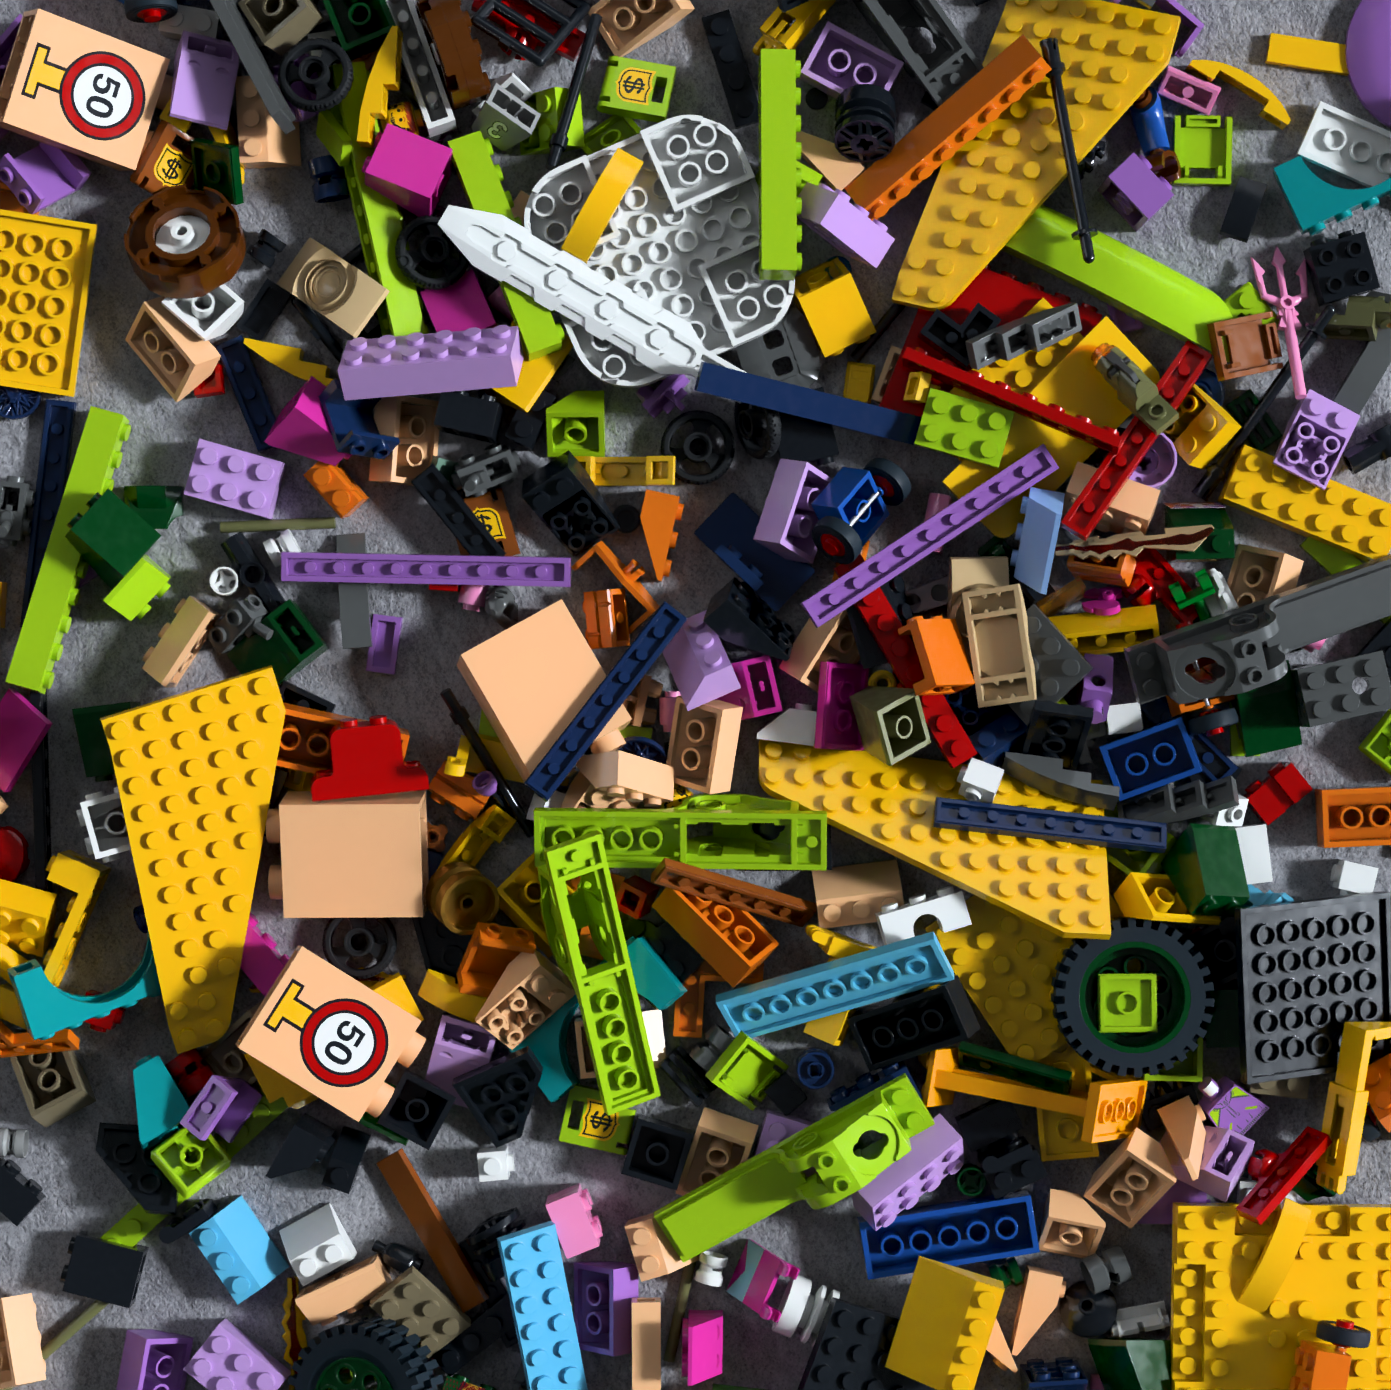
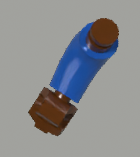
[1129,86,1181,185]

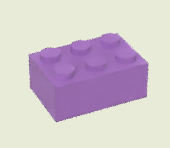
[1097,152,1174,232]

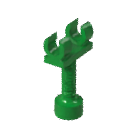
[1168,569,1216,621]

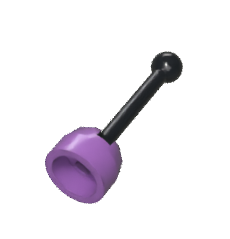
[472,771,517,822]

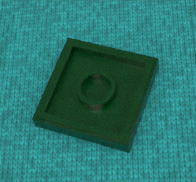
[190,138,244,205]

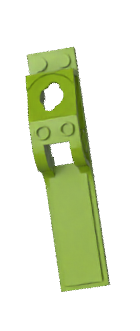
[534,793,827,871]
[538,830,661,1116]
[654,1073,935,1263]

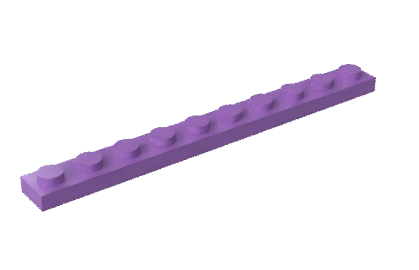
[801,444,1059,628]
[281,551,571,587]

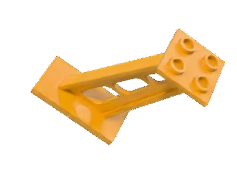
[921,1047,1148,1143]

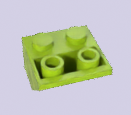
[520,87,585,156]

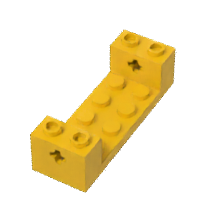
[0,850,112,1030]

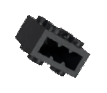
[1303,229,1380,307]

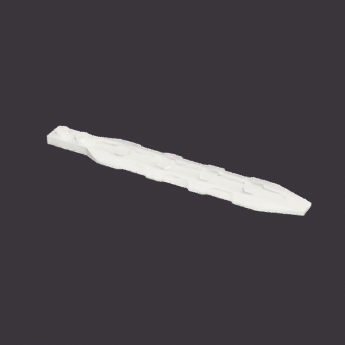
[438,205,747,404]

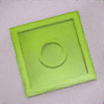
[1097,973,1157,1033]

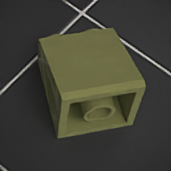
[850,686,931,766]

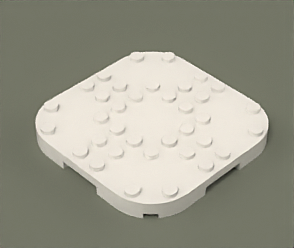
[524,115,795,388]

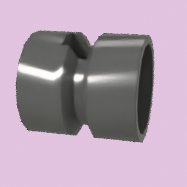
[689,1023,735,1072]
[1079,1245,1132,1295]

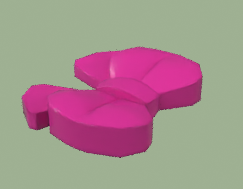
[1081,587,1123,616]

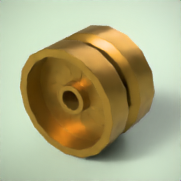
[425,862,500,935]

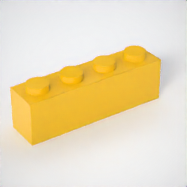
[1047,604,1160,656]

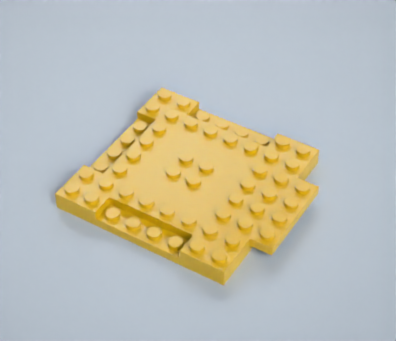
[1170,1202,1391,1390]

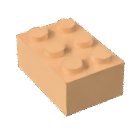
[1062,462,1161,543]

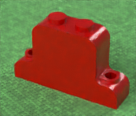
[310,715,429,801]

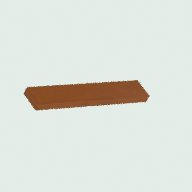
[651,858,817,927]
[376,1148,489,1313]

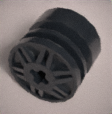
[834,84,896,163]
[465,1207,526,1282]

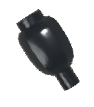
[372,1240,424,1274]

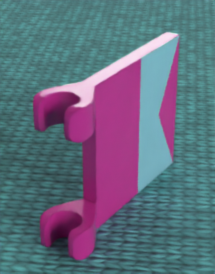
[726,1239,800,1323]

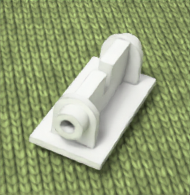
[1196,568,1239,617]
[1110,1301,1170,1339]

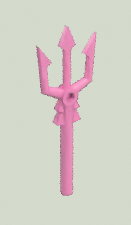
[1250,246,1309,400]

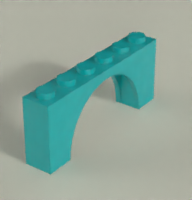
[1273,156,1391,236]
[7,918,162,1040]
[508,937,688,1103]

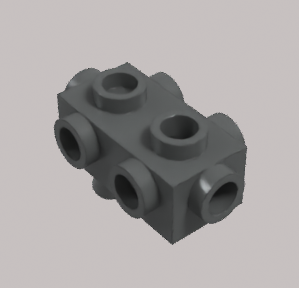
[450,443,521,498]
[0,476,35,547]
[207,594,273,654]

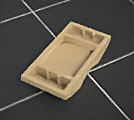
[277,237,390,338]
[947,556,1009,669]
[962,584,1037,708]

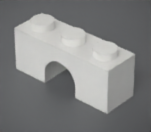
[875,886,972,945]

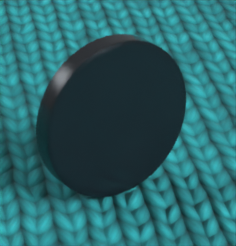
[805,87,828,110]

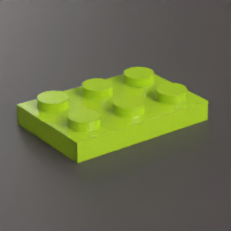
[914,388,1015,469]

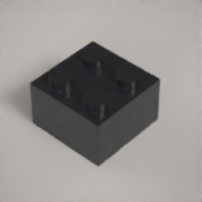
[621,1114,693,1190]

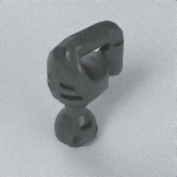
[485,585,518,629]

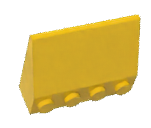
[885,1256,1005,1390]

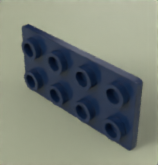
[694,493,815,611]

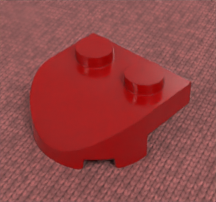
[0,826,30,882]

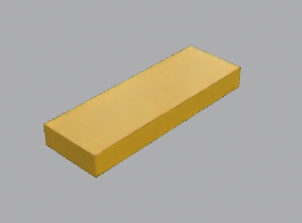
[1265,33,1349,76]

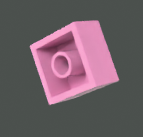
[545,1183,604,1259]

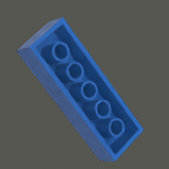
[857,1190,1040,1280]

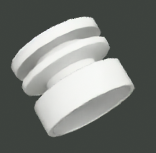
[772,1275,840,1347]

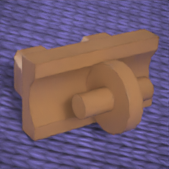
[623,675,663,727]

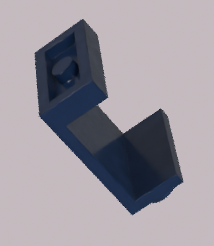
[318,379,400,460]

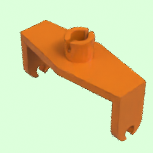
[571,541,660,634]

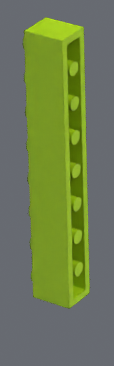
[758,48,802,281]
[448,130,565,361]

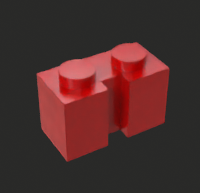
[1244,761,1313,825]

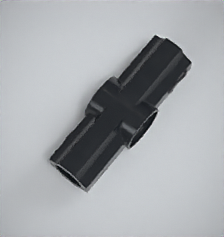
[1342,424,1391,475]
[220,532,286,616]

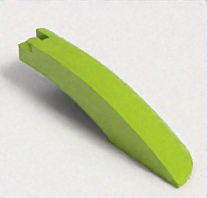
[1001,204,1233,363]

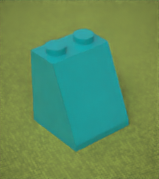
[133,1055,190,1152]

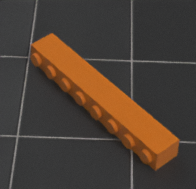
[844,34,1052,221]

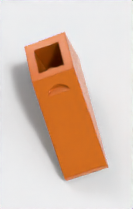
[640,489,684,582]

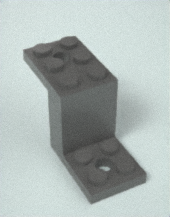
[1229,650,1391,739]

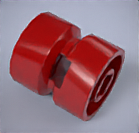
[165,1048,214,1100]

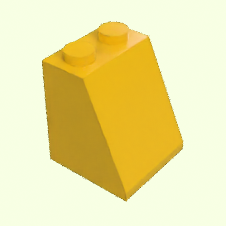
[793,256,876,358]

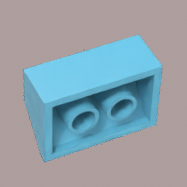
[189,1195,290,1305]

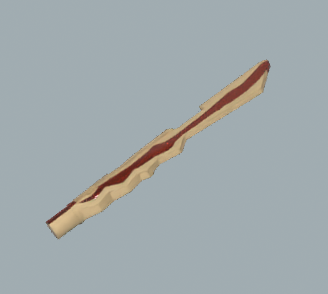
[1055,524,1214,560]

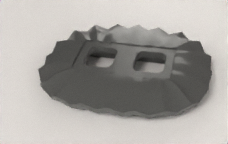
[736,305,821,388]

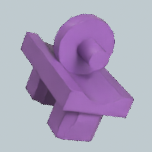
[636,375,690,419]

